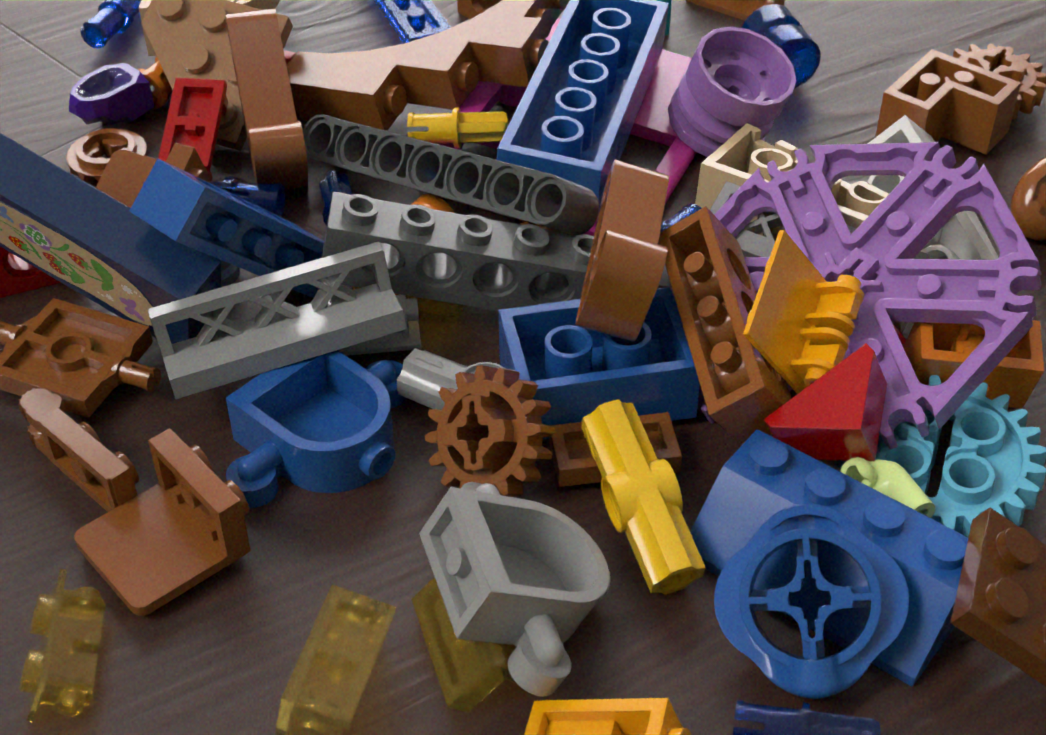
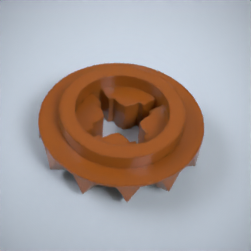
[66,128,148,183]

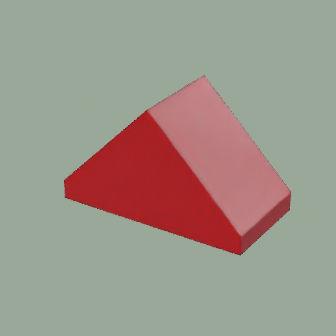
[764,343,887,461]

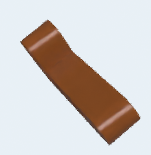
[225,8,308,195]
[575,159,669,342]

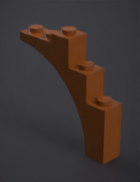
[287,0,569,131]

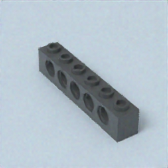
[322,192,670,311]

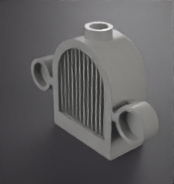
[419,482,610,696]

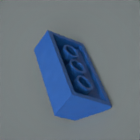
[690,429,968,687]

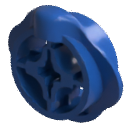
[714,504,909,699]

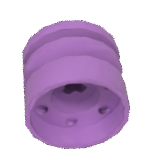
[668,27,796,157]

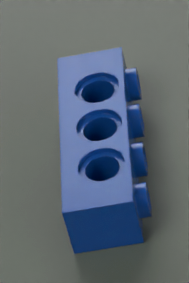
[129,158,324,298]

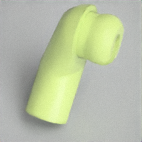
[840,457,936,518]

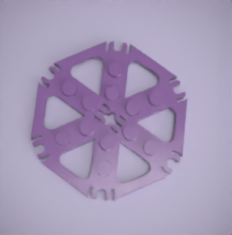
[671,142,1041,453]

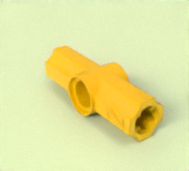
[581,399,706,595]

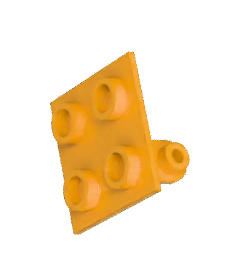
[743,230,864,394]

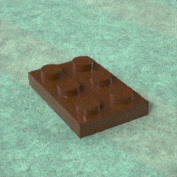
[951,507,1046,686]

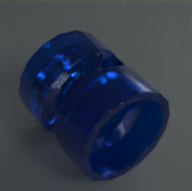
[742,4,821,89]

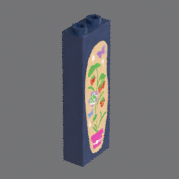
[0,133,223,344]

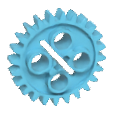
[837,375,1046,537]

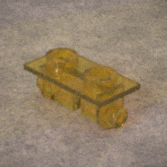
[19,569,106,722]

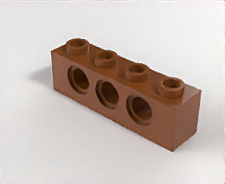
[659,206,791,445]

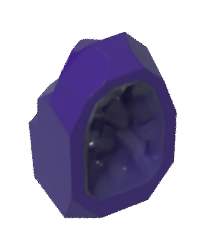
[69,63,154,125]

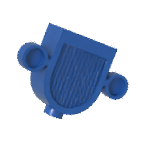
[226,350,407,508]

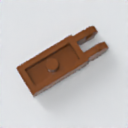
[18,387,139,512]

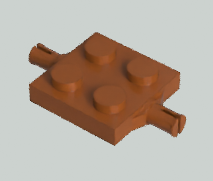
[0,298,161,418]

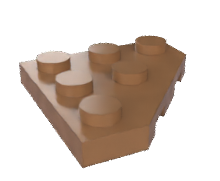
[141,0,293,151]

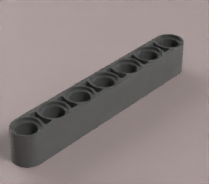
[303,115,599,235]

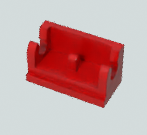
[158,77,228,184]

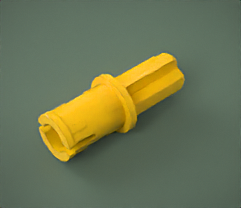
[407,108,509,148]

